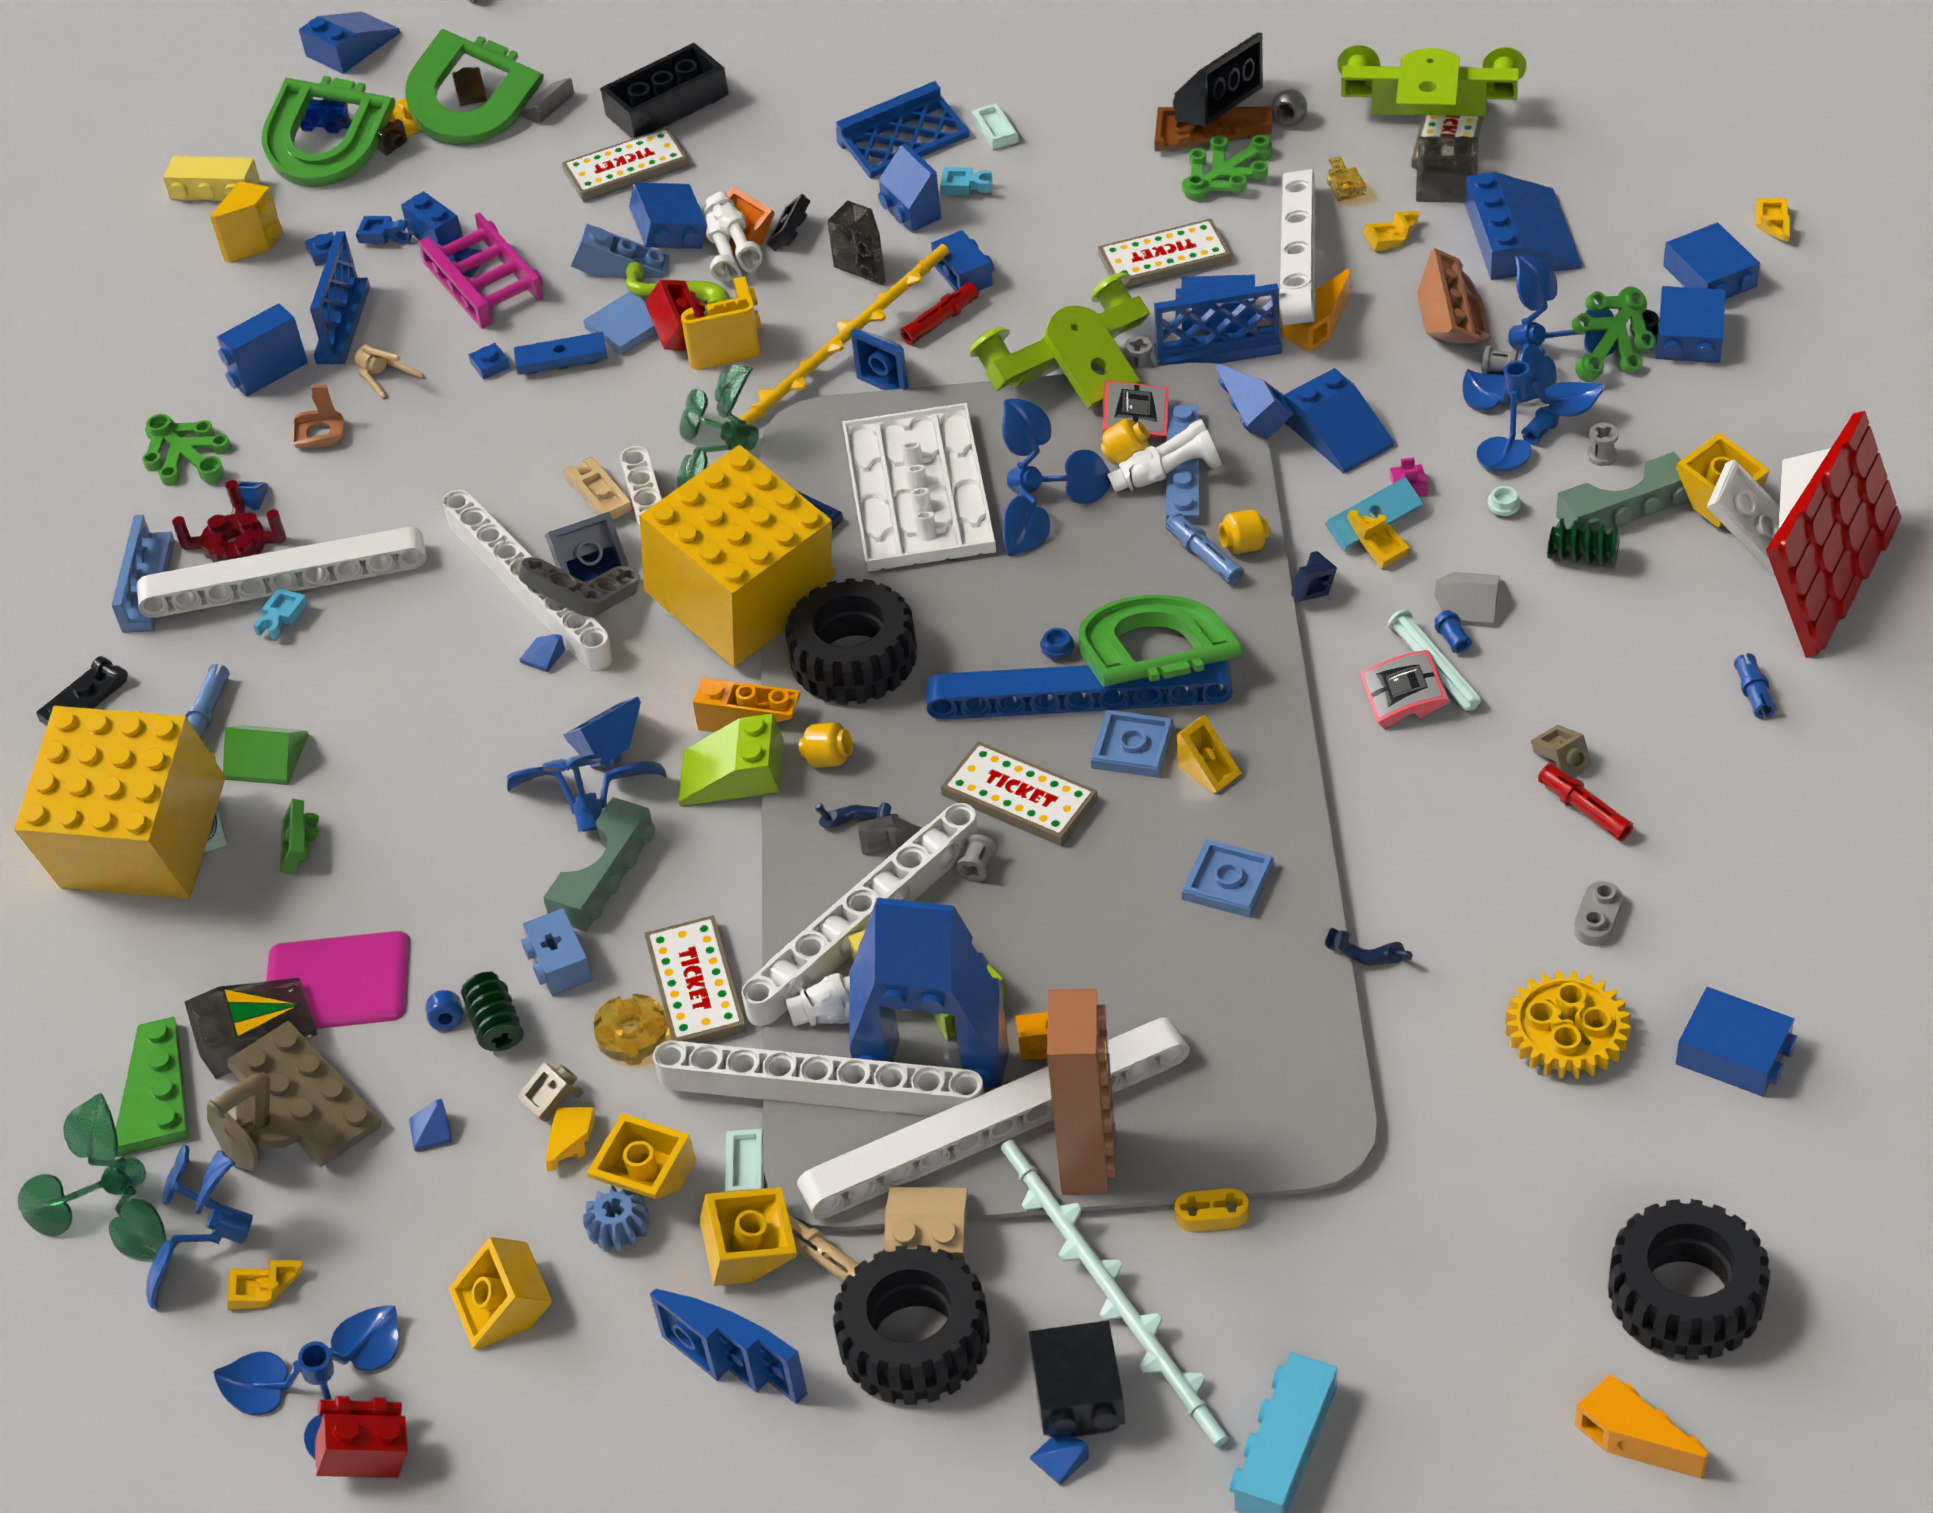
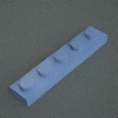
[1166,405,1199,525]

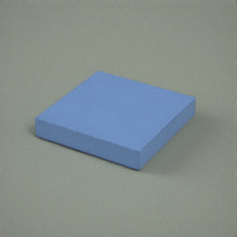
[583,291,657,355]
[1091,710,1174,778]
[1181,839,1274,918]

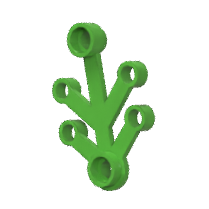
[1182,135,1272,201]
[1571,286,1656,382]
[142,414,231,486]

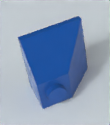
[851,328,908,390]
[563,696,641,769]

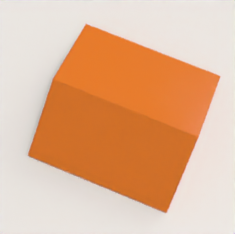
[704,186,775,257]

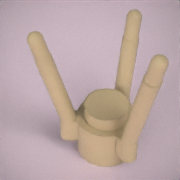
[355,344,424,398]

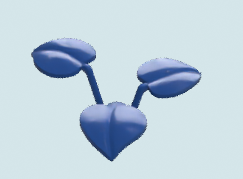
[1508,255,1618,403]
[1463,361,1604,472]
[1002,399,1111,556]
[507,754,667,832]
[146,1144,253,1310]
[214,1305,399,1460]

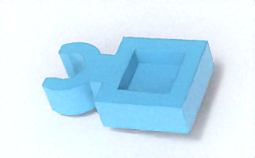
[940,167,993,196]
[254,588,308,640]

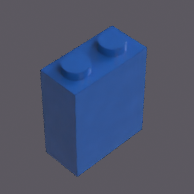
[629,182,707,249]
[1663,222,1760,299]
[1175,274,1256,332]
[1656,286,1726,363]
[217,303,308,396]
[1675,987,1798,1097]

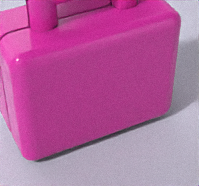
[262,931,410,1033]

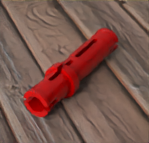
[900,282,979,345]
[1538,763,1634,842]

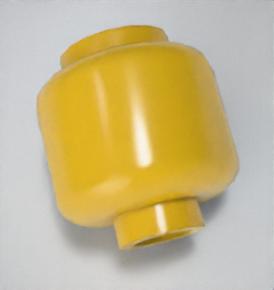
[1101,418,1150,465]
[1218,509,1270,555]
[799,722,853,769]

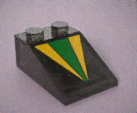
[184,978,318,1079]

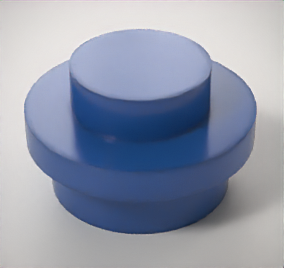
[1040,628,1074,659]

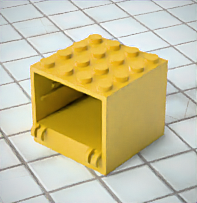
[639,444,835,668]
[14,706,226,899]

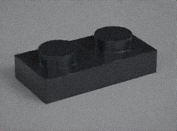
[766,194,811,251]

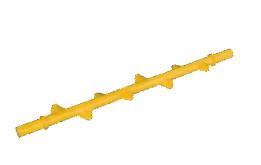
[730,244,950,436]

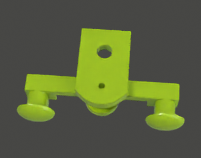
[1337,45,1527,116]
[969,272,1150,409]

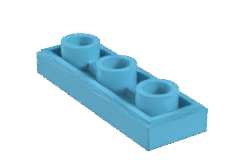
[1325,477,1423,550]

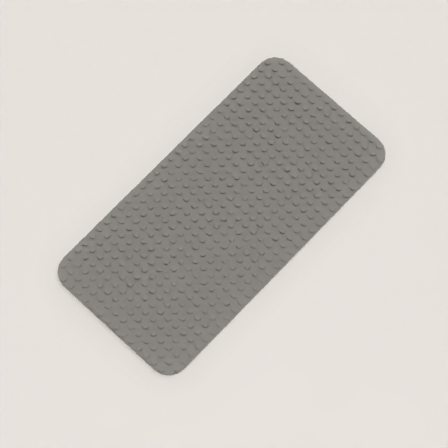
[760,363,1377,1232]

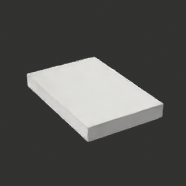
[1707,459,1780,574]

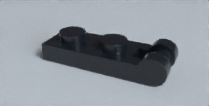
[36,656,128,726]

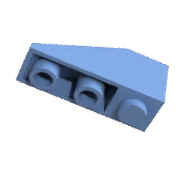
[571,223,669,278]

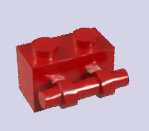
[645,279,705,350]
[315,1396,408,1478]

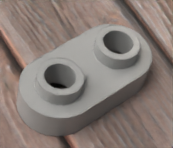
[1574,881,1623,946]

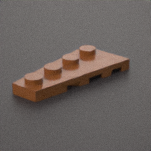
[1154,106,1273,152]

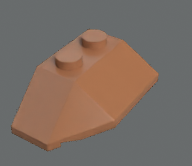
[1417,248,1491,344]

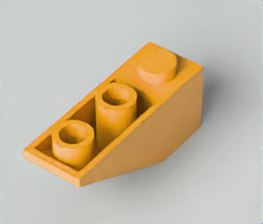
[1282,268,1351,352]
[693,678,801,732]
[1575,1374,1709,1478]

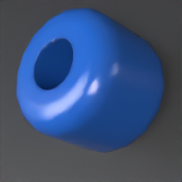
[425,990,463,1031]

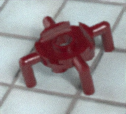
[172,480,286,563]

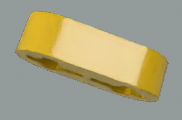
[1174,1188,1249,1232]

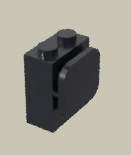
[1028,1320,1125,1438]

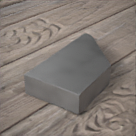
[857,815,921,855]

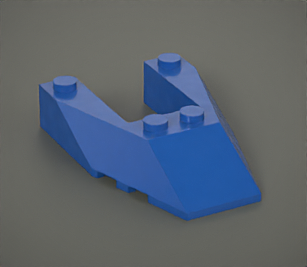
[849,897,1009,1088]

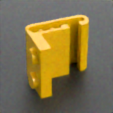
[681,276,761,370]

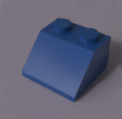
[878,143,941,232]

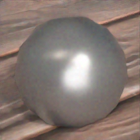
[1271,89,1308,126]

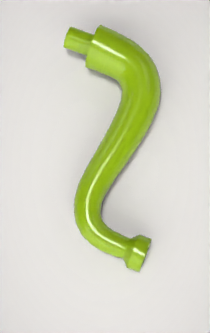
[626,262,730,312]

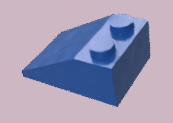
[298,11,401,74]
[1284,368,1394,474]

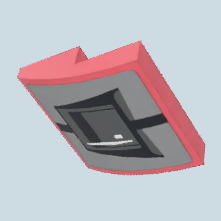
[1102,380,1168,441]
[1360,650,1450,729]

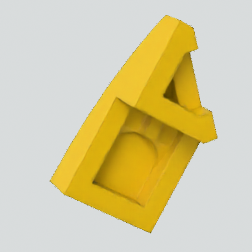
[1755,198,1790,241]
[1363,211,1420,251]
[1347,510,1410,569]
[546,1107,596,1171]
[227,1260,303,1310]

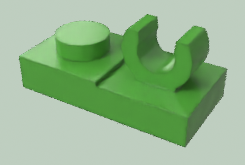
[280,798,319,875]

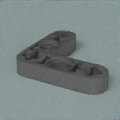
[518,557,640,616]

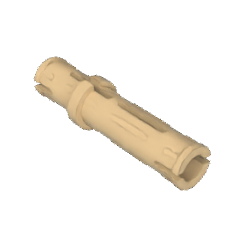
[788,1213,859,1281]

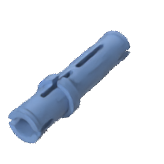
[1165,512,1244,585]
[185,664,230,738]

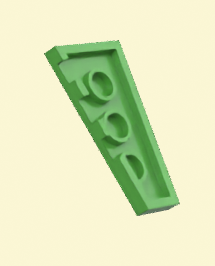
[112,1016,190,1157]

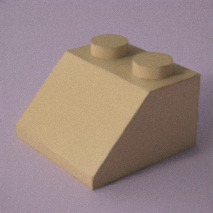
[884,1187,968,1263]

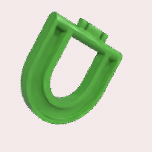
[405,29,544,145]
[262,76,396,187]
[1079,595,1242,687]

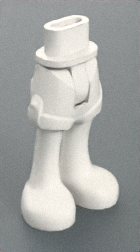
[704,191,762,282]
[1107,419,1222,493]
[786,973,912,1027]

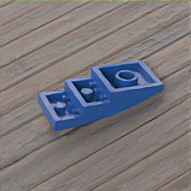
[650,1288,808,1404]

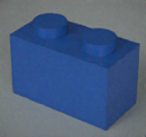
[401,191,463,246]
[931,230,994,291]

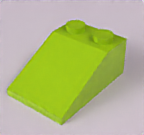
[678,713,784,806]

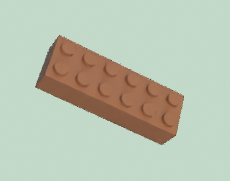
[1047,988,1116,1195]

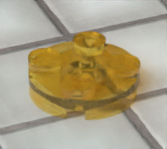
[593,994,669,1065]

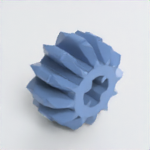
[583,1185,650,1253]

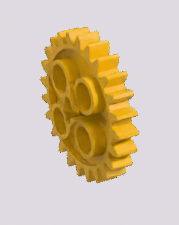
[1505,970,1631,1079]

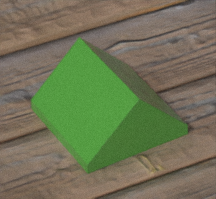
[223,725,309,785]

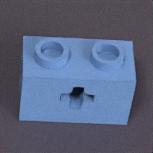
[521,908,593,996]

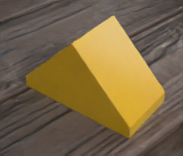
[1177,715,1242,793]

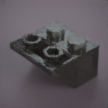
[1416,136,1478,203]
[827,200,886,285]

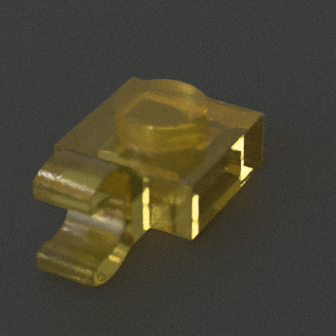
[1327,156,1366,202]

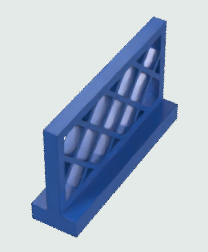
[836,81,969,178]
[310,231,370,364]
[1154,283,1282,366]

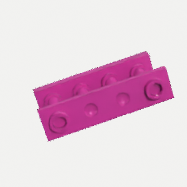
[418,212,543,329]

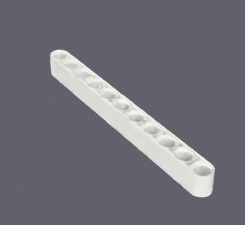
[797,1017,1190,1219]

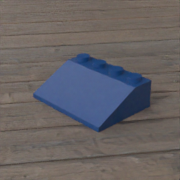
[1465,172,1581,280]

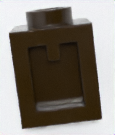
[452,67,487,107]
[377,119,408,156]

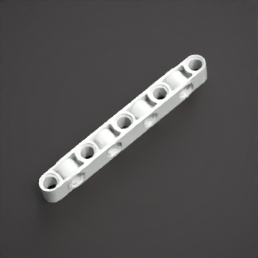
[1280,169,1316,326]
[741,803,978,1026]

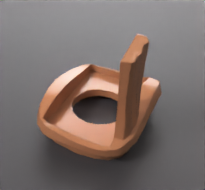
[292,384,345,449]

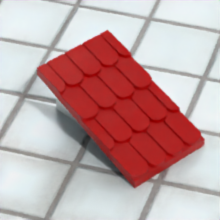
[1766,410,1902,658]

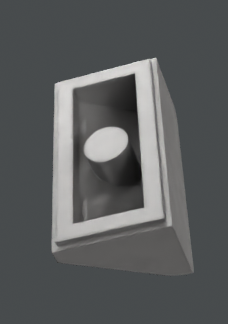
[519,78,575,124]

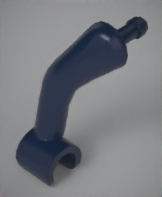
[815,802,898,828]
[1324,927,1413,966]

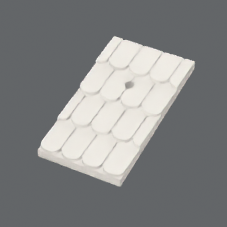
[842,403,996,572]

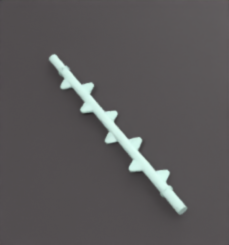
[1001,1140,1228,1448]

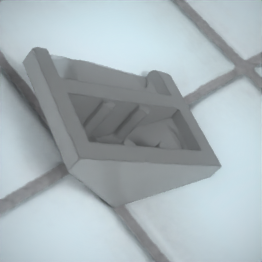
[1435,572,1500,628]

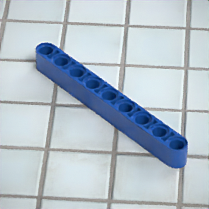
[926,661,1233,720]

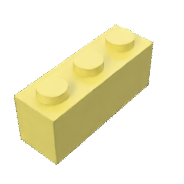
[163,156,260,201]

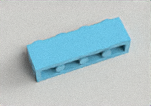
[1229,1351,1337,1513]

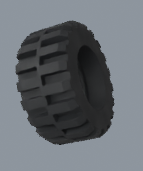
[785,578,917,705]
[1608,1199,1770,1360]
[833,1245,990,1405]

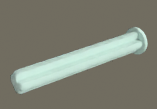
[1388,609,1481,711]

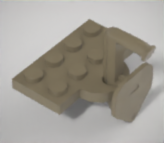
[207,1020,382,1171]

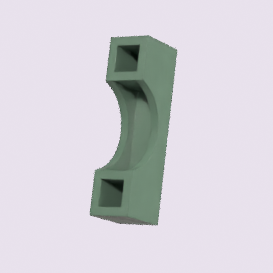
[1556,452,1689,533]
[543,797,655,932]

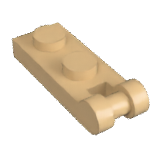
[563,456,633,520]

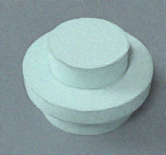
[1487,486,1521,516]

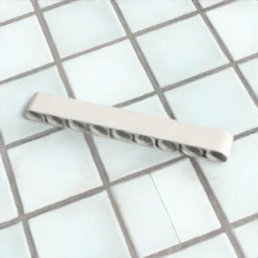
[442,490,613,671]
[137,527,426,618]
[653,1041,984,1116]

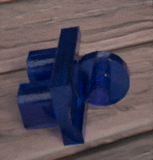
[300,99,352,134]

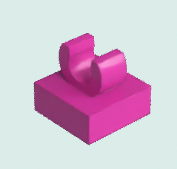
[1390,457,1428,496]

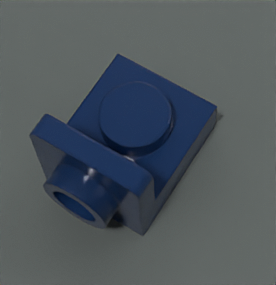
[1291,551,1337,602]

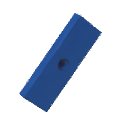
[514,332,608,374]

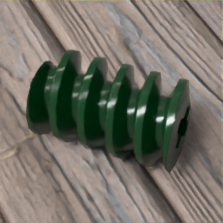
[1547,518,1620,569]
[461,971,524,1051]

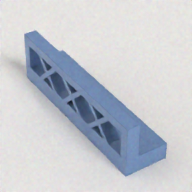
[111,515,175,633]

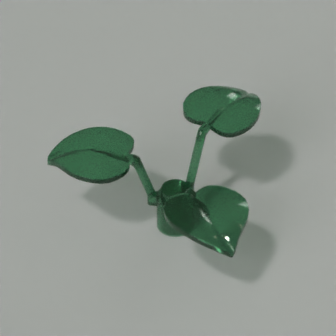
[677,364,759,488]
[18,1093,167,1262]

